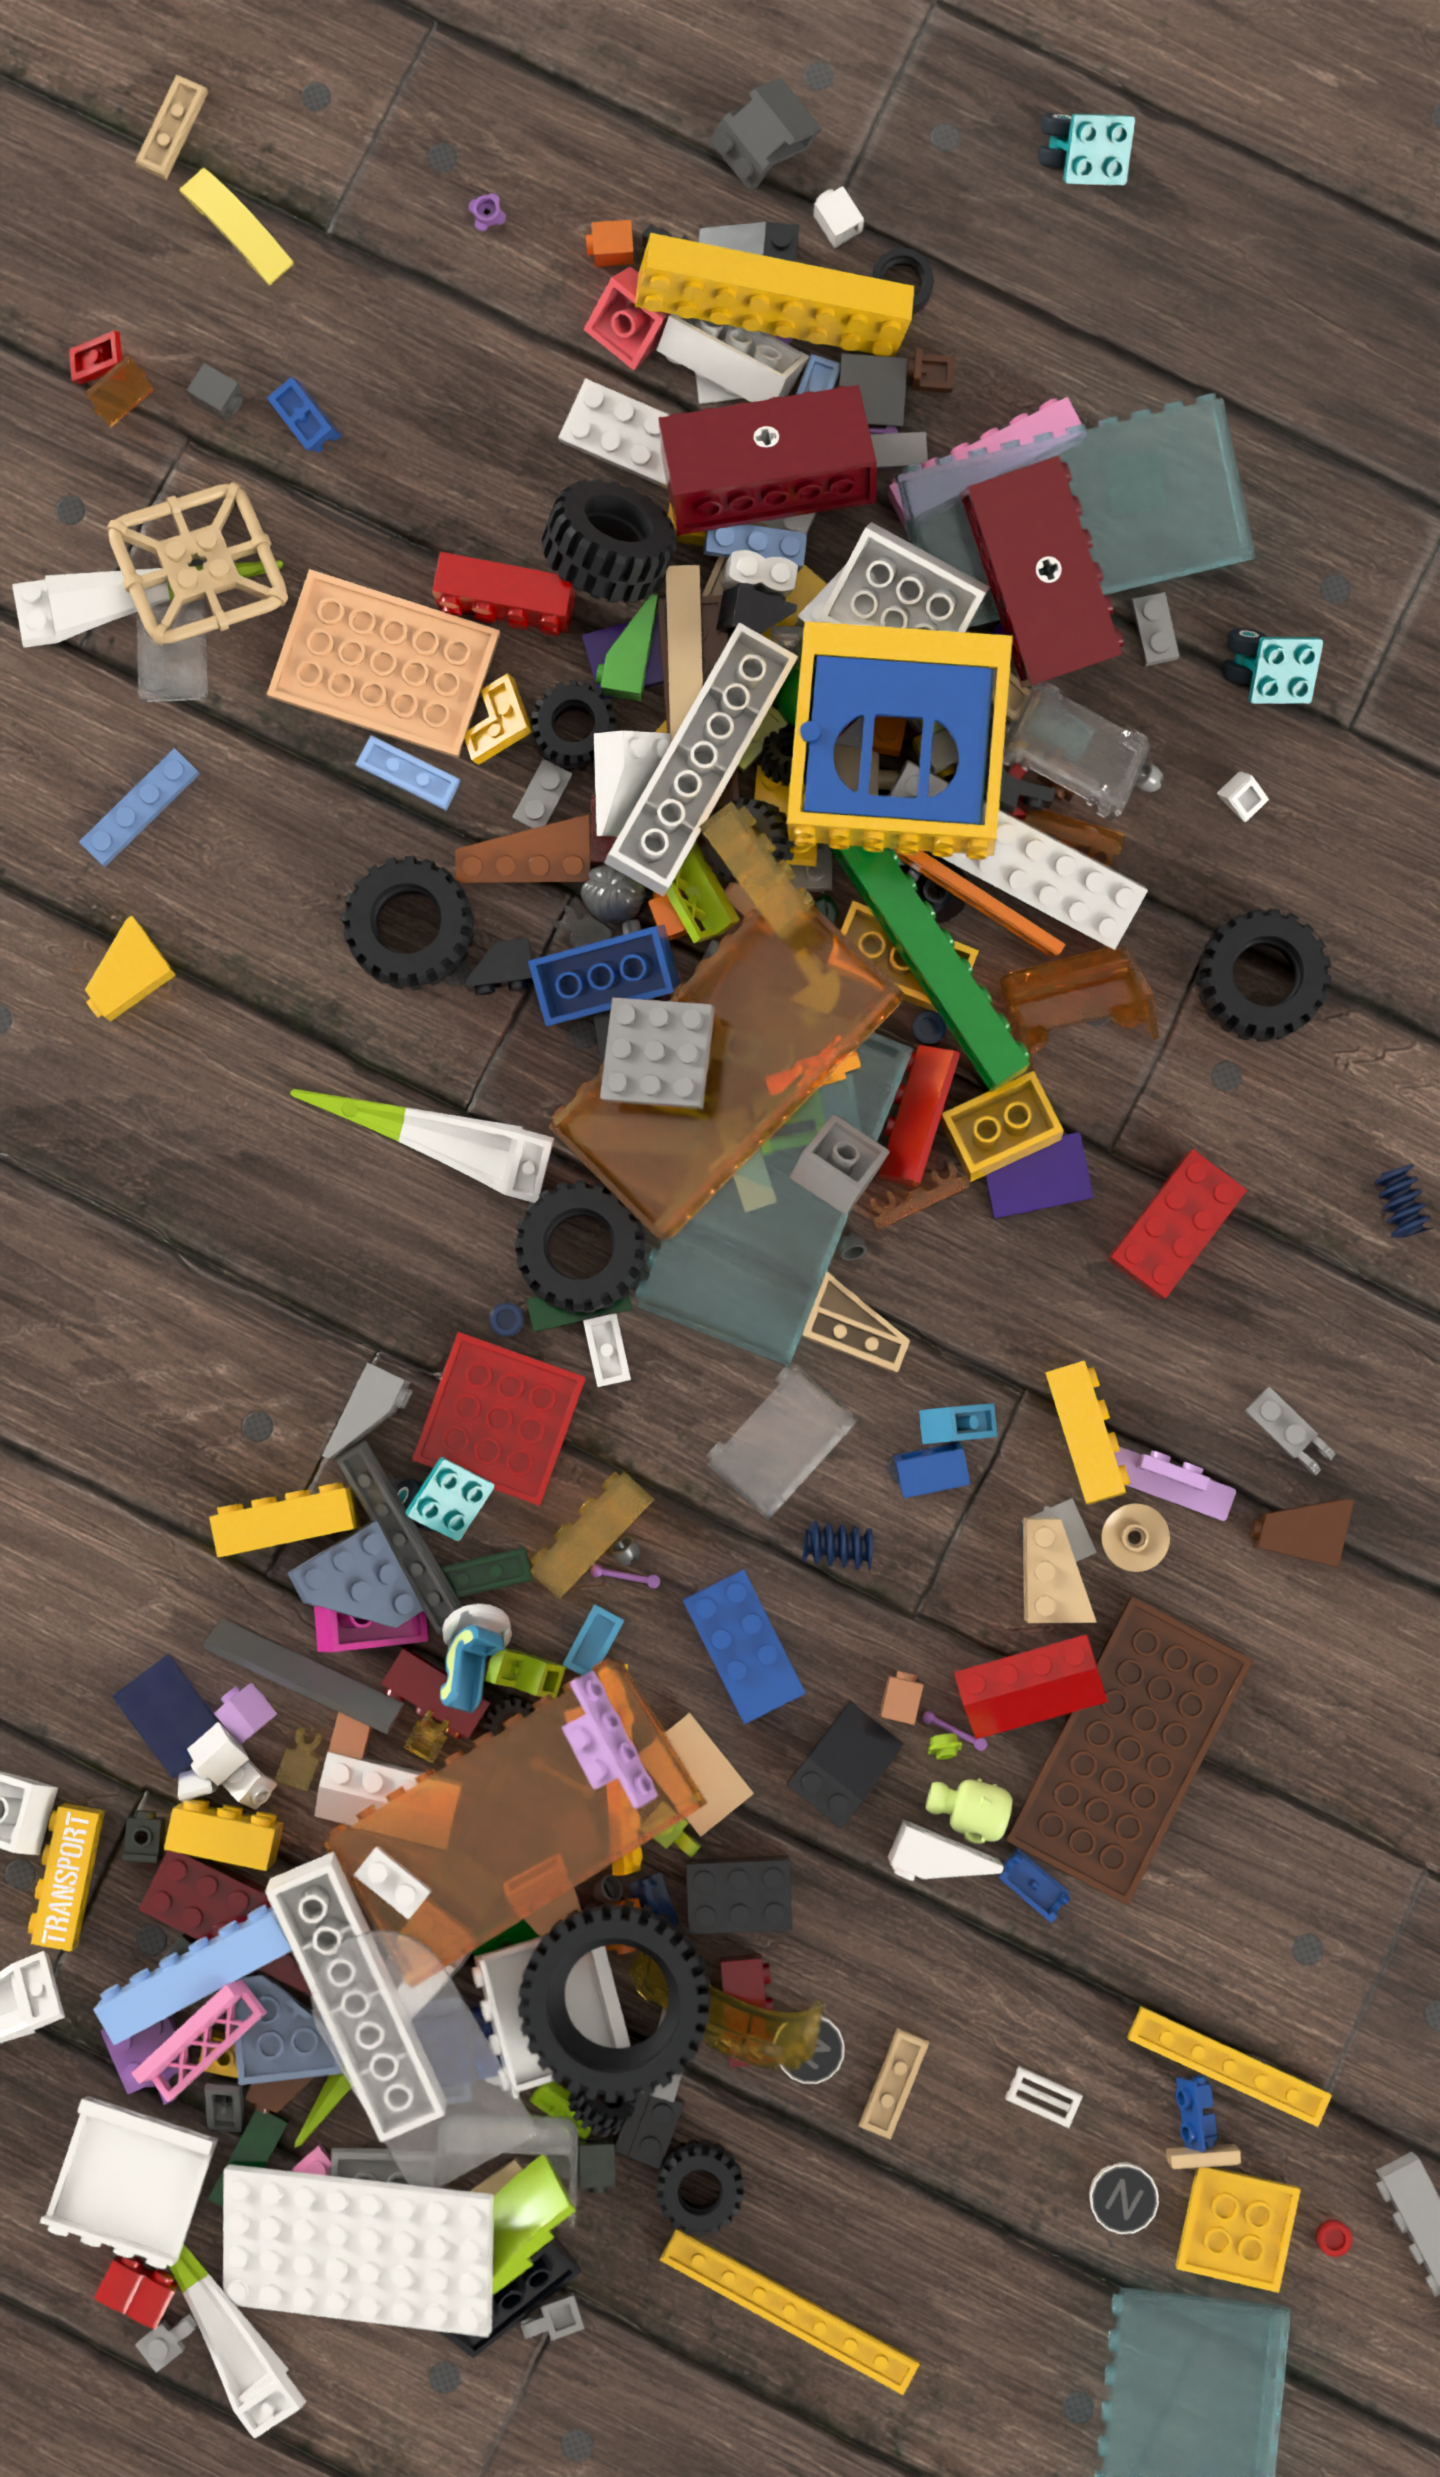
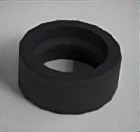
[871,247,934,315]

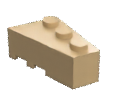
[801,1272,910,1374]
[1023,1517,1097,1623]

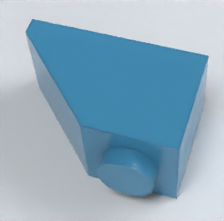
[919,1403,998,1444]

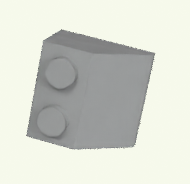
[789,1114,890,1215]

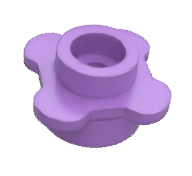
[468,193,506,231]

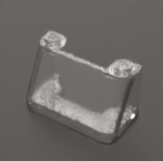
[1002,681,1151,822]
[706,1364,860,1520]

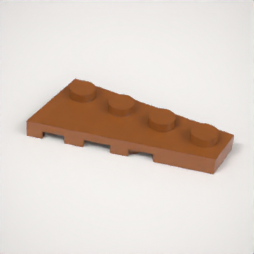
[455,813,591,883]

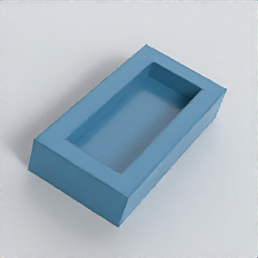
[562,1604,625,1676]

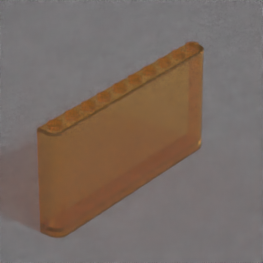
[547,880,905,1242]
[324,1657,708,1988]

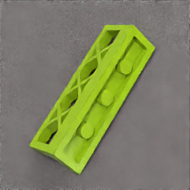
[666,840,740,944]

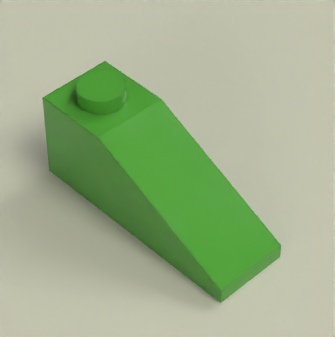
[596,594,658,702]

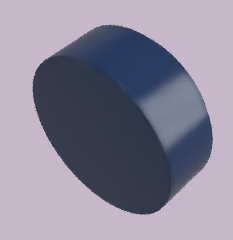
[912,1010,946,1045]
[490,1302,524,1337]

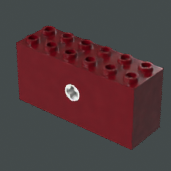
[658,385,877,536]
[959,455,1124,688]

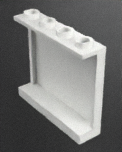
[471,1936,631,2098]
[40,2096,218,2269]

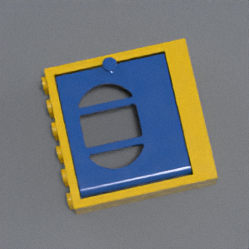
[787,621,1012,860]

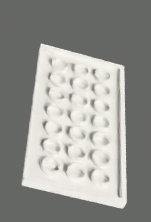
[223,2164,494,2337]

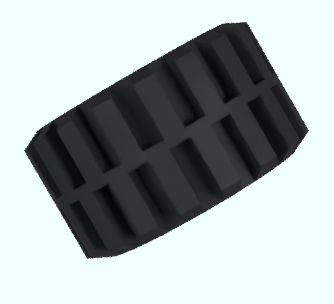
[531,680,617,772]
[702,798,796,886]
[657,2139,744,2237]

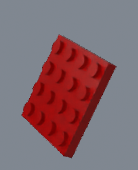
[412,1332,586,1506]

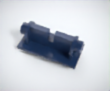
[628,1872,679,1927]

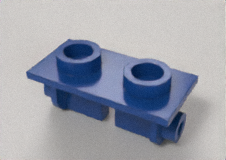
[1176,2075,1218,2152]

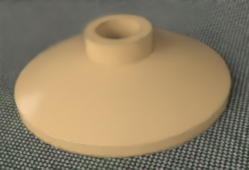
[1101,1503,1170,1572]

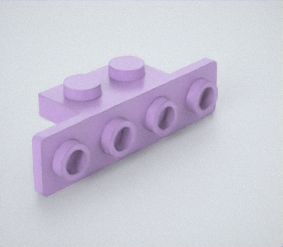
[1114,1447,1236,1521]
[561,1671,658,1809]

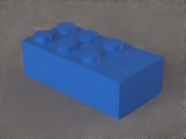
[528,924,682,1027]
[683,1569,806,1724]

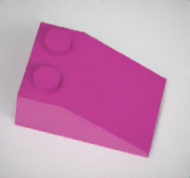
[314,1606,428,1652]

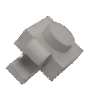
[521,2292,584,2341]
[135,2313,198,2373]

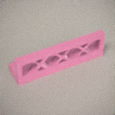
[132,1979,267,2102]

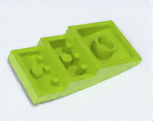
[492,2153,576,2296]

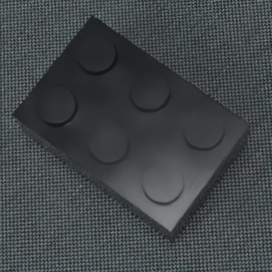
[686,1855,793,1934]

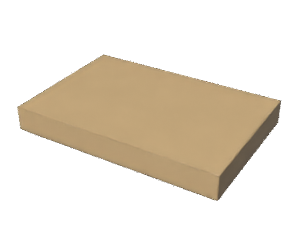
[637,1712,754,1837]

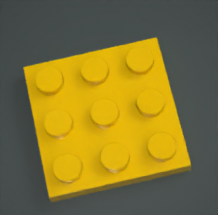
[1175,2167,1301,2293]

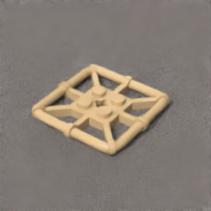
[106,482,288,646]

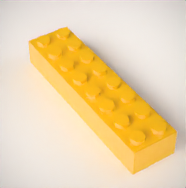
[635,233,914,357]

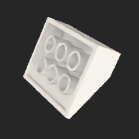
[819,522,990,633]

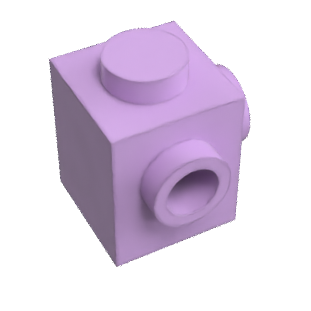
[214,1682,277,1745]

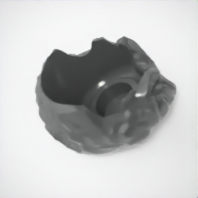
[580,865,646,923]

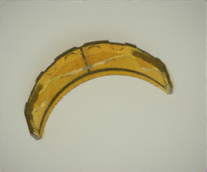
[628,1951,824,2071]

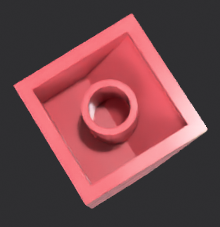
[583,266,671,371]

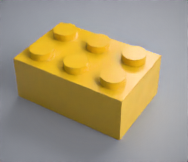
[941,1071,1064,1182]
[164,1798,284,1871]

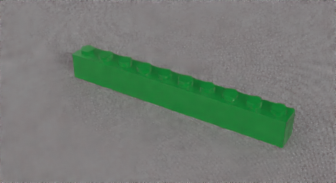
[827,789,1030,1093]

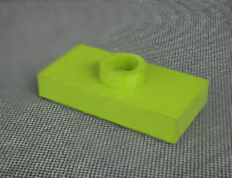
[529,2081,591,2139]

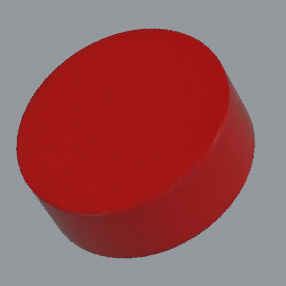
[1316,2219,1352,2257]

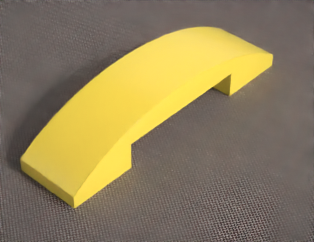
[179,168,294,286]

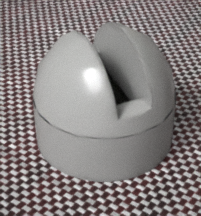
[1134,762,1164,792]

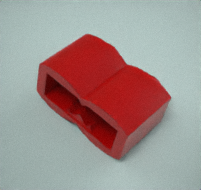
[94,2254,178,2329]

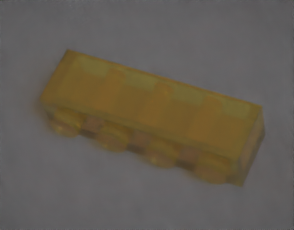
[699,801,817,940]
[530,1471,655,1599]

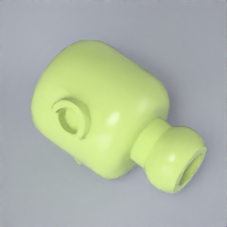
[925,1778,1012,1844]

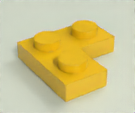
[464,673,532,765]

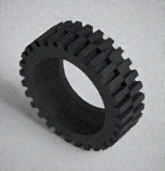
[518,1900,711,2102]

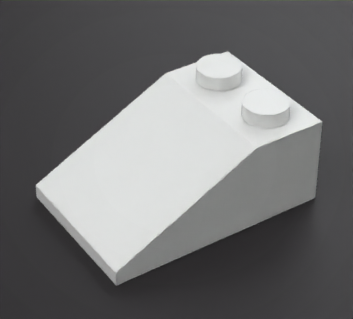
[594,730,670,837]
[0,1771,58,1855]
[888,1819,1004,1881]

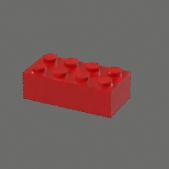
[432,552,576,636]
[1106,1149,1247,1301]

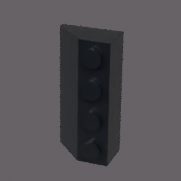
[439,2230,582,2358]

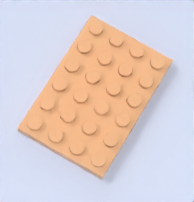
[267,569,501,759]

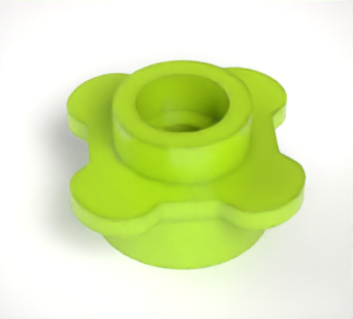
[928,1734,962,1760]

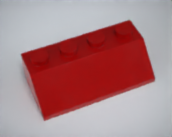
[878,1045,961,1189]
[954,1634,1108,1739]

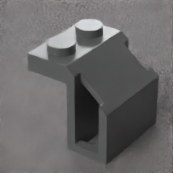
[709,78,822,191]

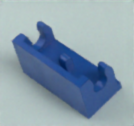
[267,377,342,453]
[893,1442,970,1498]
[996,1847,1070,1923]

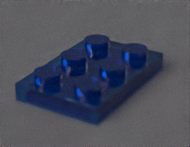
[112,1654,220,1779]

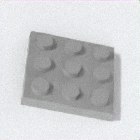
[600,998,715,1109]

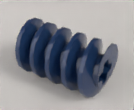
[1374,1164,1434,1239]
[802,1521,874,1571]

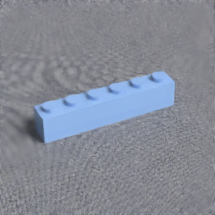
[93,1905,292,2045]

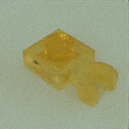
[403,1710,449,1764]
[275,1726,323,1792]

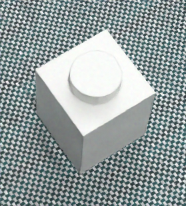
[814,186,864,248]
[187,1722,249,1786]

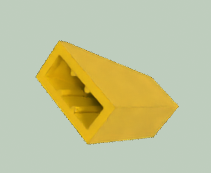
[85,916,176,1022]

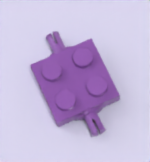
[100,2015,192,2105]

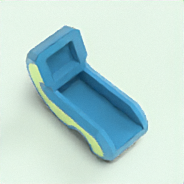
[440,1625,504,1714]

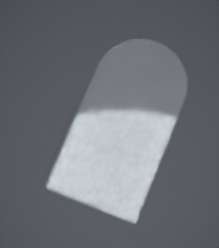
[312,1930,539,2188]

